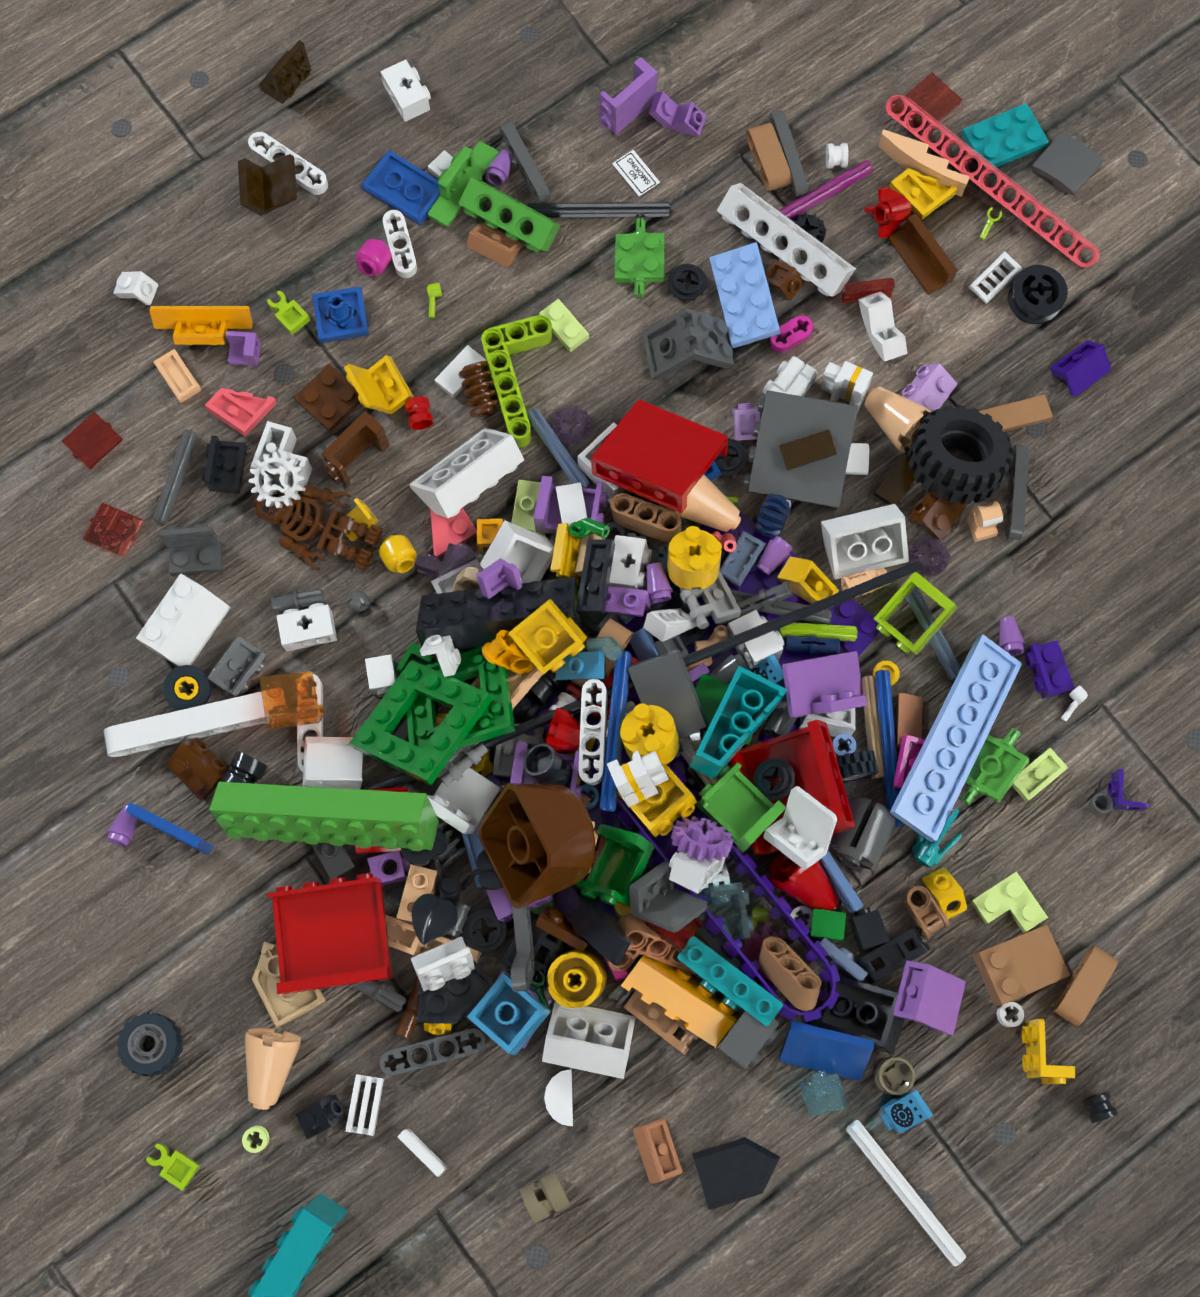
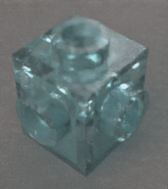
[800,1070,848,1117]

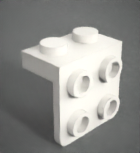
[763,786,837,870]

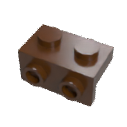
[908,491,968,540]
[166,738,230,801]
[535,906,589,952]

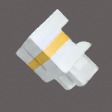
[820,361,873,413]
[607,750,669,807]

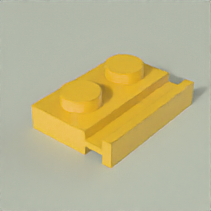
[550,523,581,586]

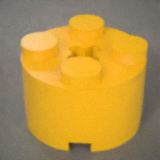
[667,526,722,590]
[620,704,680,765]
[547,949,607,1008]

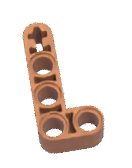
[607,913,710,975]

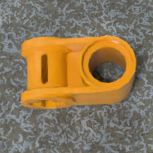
[482,630,534,674]

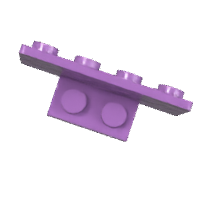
[782,651,867,718]

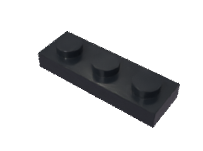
[576,539,615,615]

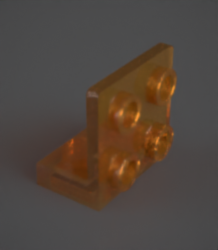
[260,672,324,729]

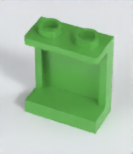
[696,762,786,852]

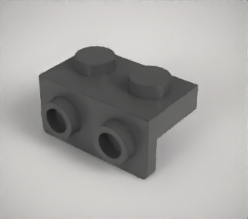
[207,636,267,697]

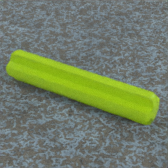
[779,622,857,642]

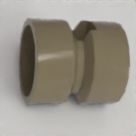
[873,1058,915,1095]
[519,1171,571,1224]

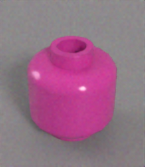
[355,239,392,276]

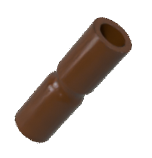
[395,981,420,1039]

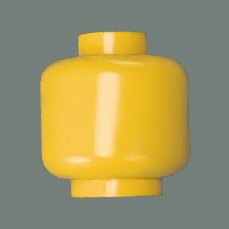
[379,535,417,573]

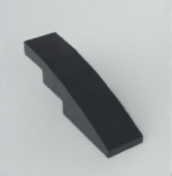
[553,884,631,966]

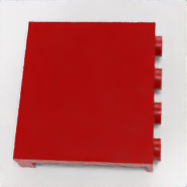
[591,399,728,514]
[729,719,855,855]
[267,873,393,994]

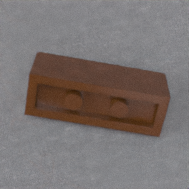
[888,213,957,295]

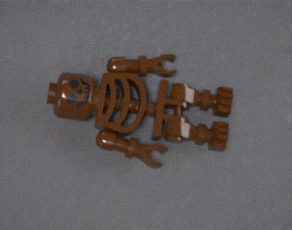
[253,485,383,571]

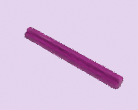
[778,160,873,220]

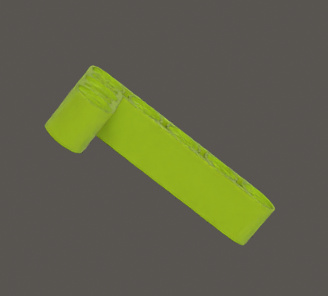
[481,315,552,448]

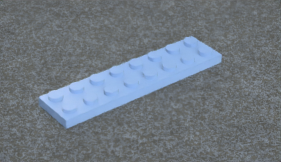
[890,634,1022,842]

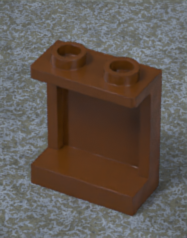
[321,411,390,487]

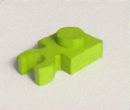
[267,291,311,335]
[146,1143,201,1191]

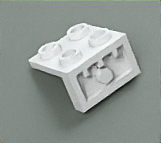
[427,761,500,834]
[411,936,475,991]

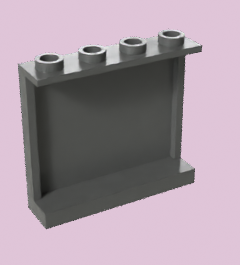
[743,390,858,510]

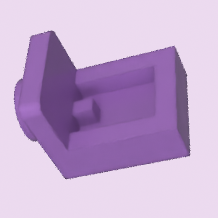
[476,558,522,599]

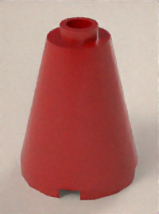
[767,852,839,911]

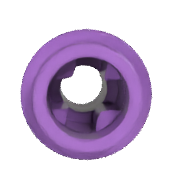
[485,150,513,187]
[756,536,792,576]
[646,563,673,603]
[999,616,1026,657]
[107,805,137,847]

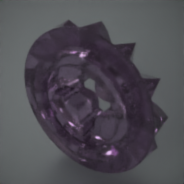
[553,405,593,445]
[908,536,950,577]

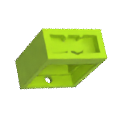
[874,572,958,655]

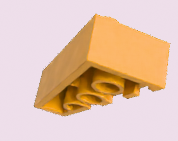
[621,956,739,1048]

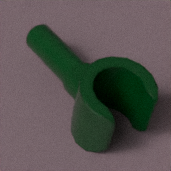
[529,971,551,1010]

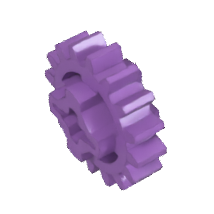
[671,817,733,862]

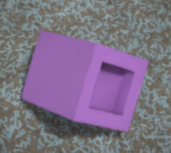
[226,331,261,366]

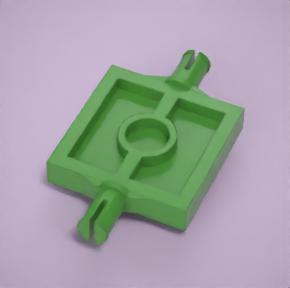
[615,218,665,299]
[960,728,1029,805]

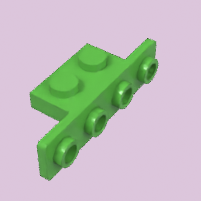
[428,141,499,227]

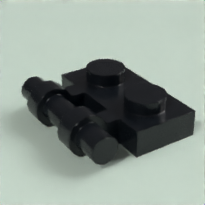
[501,914,565,983]

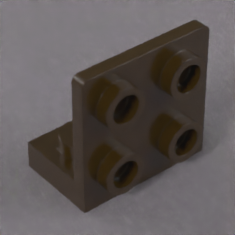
[259,40,311,104]
[238,154,297,216]

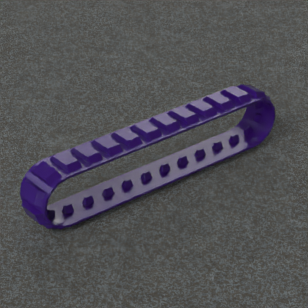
[591,743,841,1023]

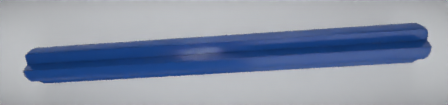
[600,651,632,812]
[875,670,903,827]

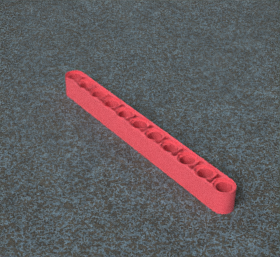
[886,95,1100,267]

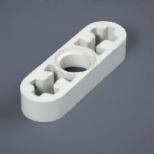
[383,210,417,278]

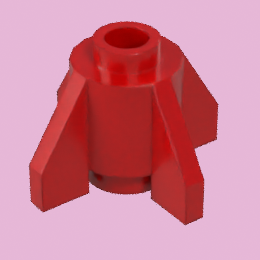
[864,187,911,238]
[544,708,580,754]

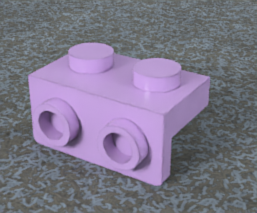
[902,363,958,412]

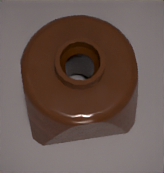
[478,783,595,909]

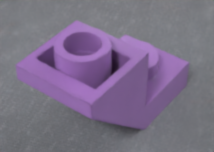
[649,91,707,137]

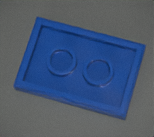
[361,150,440,226]
[126,802,213,855]
[779,1021,874,1081]

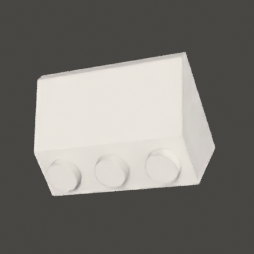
[821,504,909,580]
[136,574,230,667]
[542,1001,636,1079]

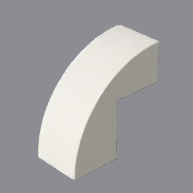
[858,292,907,362]

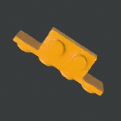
[150,306,253,345]

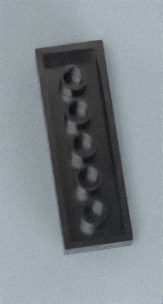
[416,577,580,650]

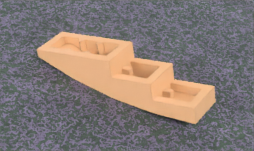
[878,129,970,197]
[385,915,481,963]

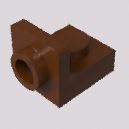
[765,259,804,301]

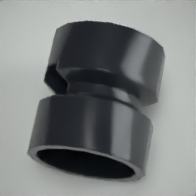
[528,670,571,707]
[523,743,573,787]
[220,751,268,784]

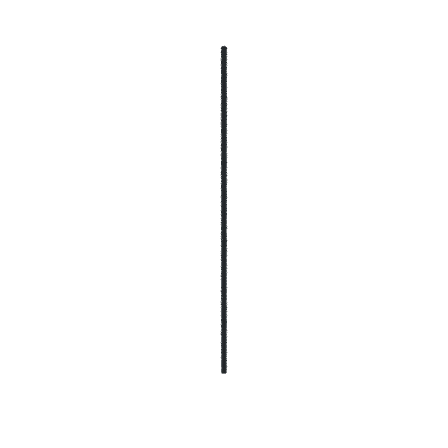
[362,560,921,790]

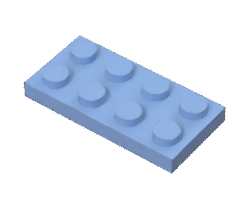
[709,242,781,348]

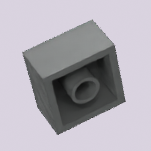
[715,1010,779,1069]

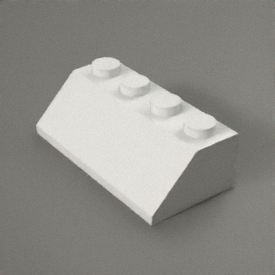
[409,428,524,518]

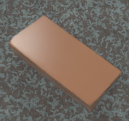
[467,222,523,267]
[895,693,923,748]
[633,1118,683,1184]

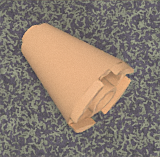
[864,386,932,453]
[667,475,741,532]
[245,1028,301,1110]

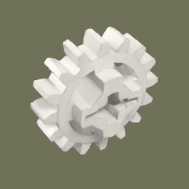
[249,451,307,508]

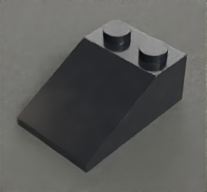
[808,976,905,1055]

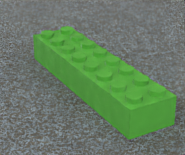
[209,782,439,851]

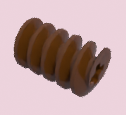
[458,361,500,418]

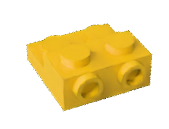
[508,599,587,675]
[617,764,697,837]

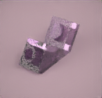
[415,543,475,578]

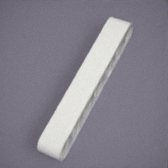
[104,689,288,757]

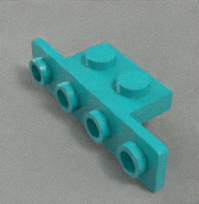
[677,936,783,1026]

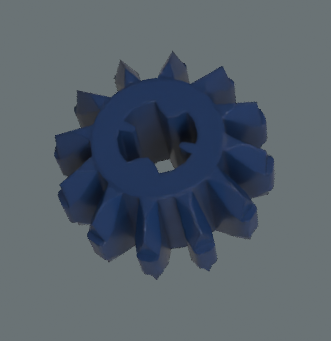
[755,493,791,538]

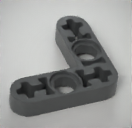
[511,905,535,992]

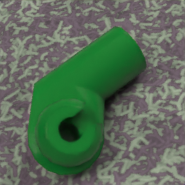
[569,518,610,538]

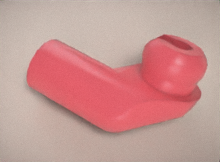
[712,531,737,552]

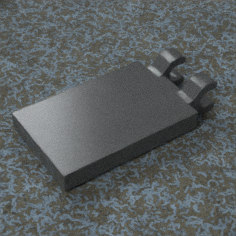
[627,649,709,757]

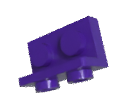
[1025,640,1075,699]

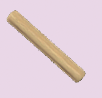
[861,676,884,779]

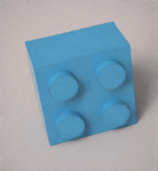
[467,973,551,1055]

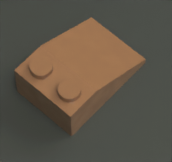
[972,925,1070,1006]

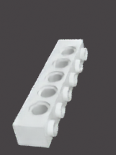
[717,183,856,297]

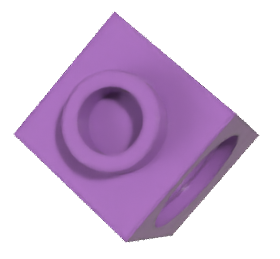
[367,851,410,886]

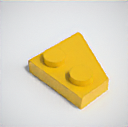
[889,168,958,220]

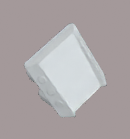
[303,737,363,790]

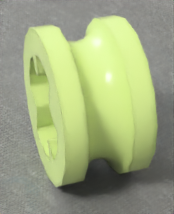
[242,1125,269,1153]

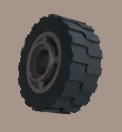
[117,1013,183,1076]

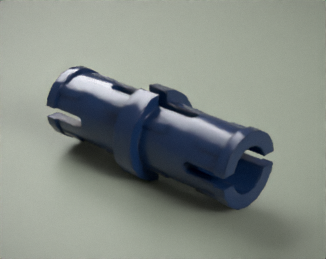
[785,635,840,656]

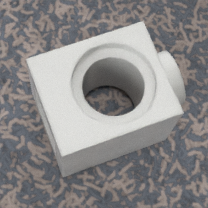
[365,655,397,697]

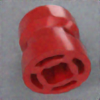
[405,396,434,430]

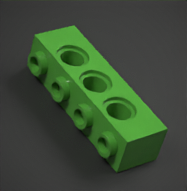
[458,177,561,253]

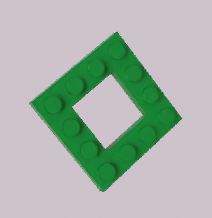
[407,647,515,749]
[349,660,493,786]

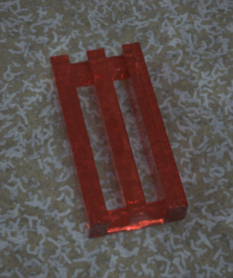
[841,278,895,303]

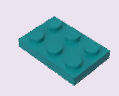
[961,103,1049,167]

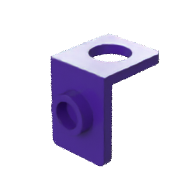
[1108,769,1149,812]

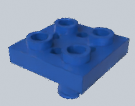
[312,286,369,343]

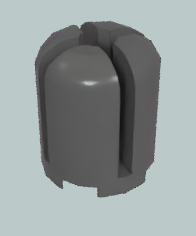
[828,797,895,875]

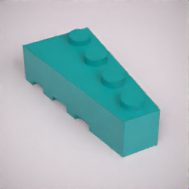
[689,666,788,779]
[247,1192,348,1297]

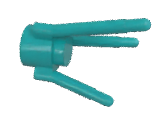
[912,809,962,868]

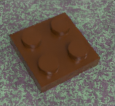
[294,364,361,433]

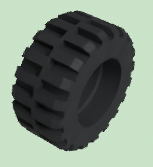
[908,405,1013,504]

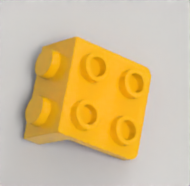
[344,355,414,415]
[1021,1019,1075,1085]

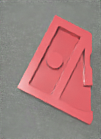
[205,388,276,437]
[430,508,477,560]

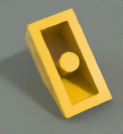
[777,556,839,610]

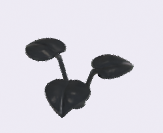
[401,828,503,945]

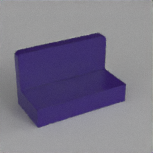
[1050,340,1111,397]

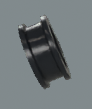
[1008,265,1068,324]

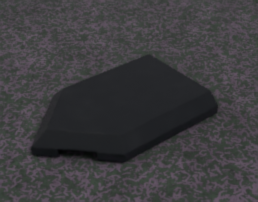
[416,960,495,1024]
[692,1137,780,1210]

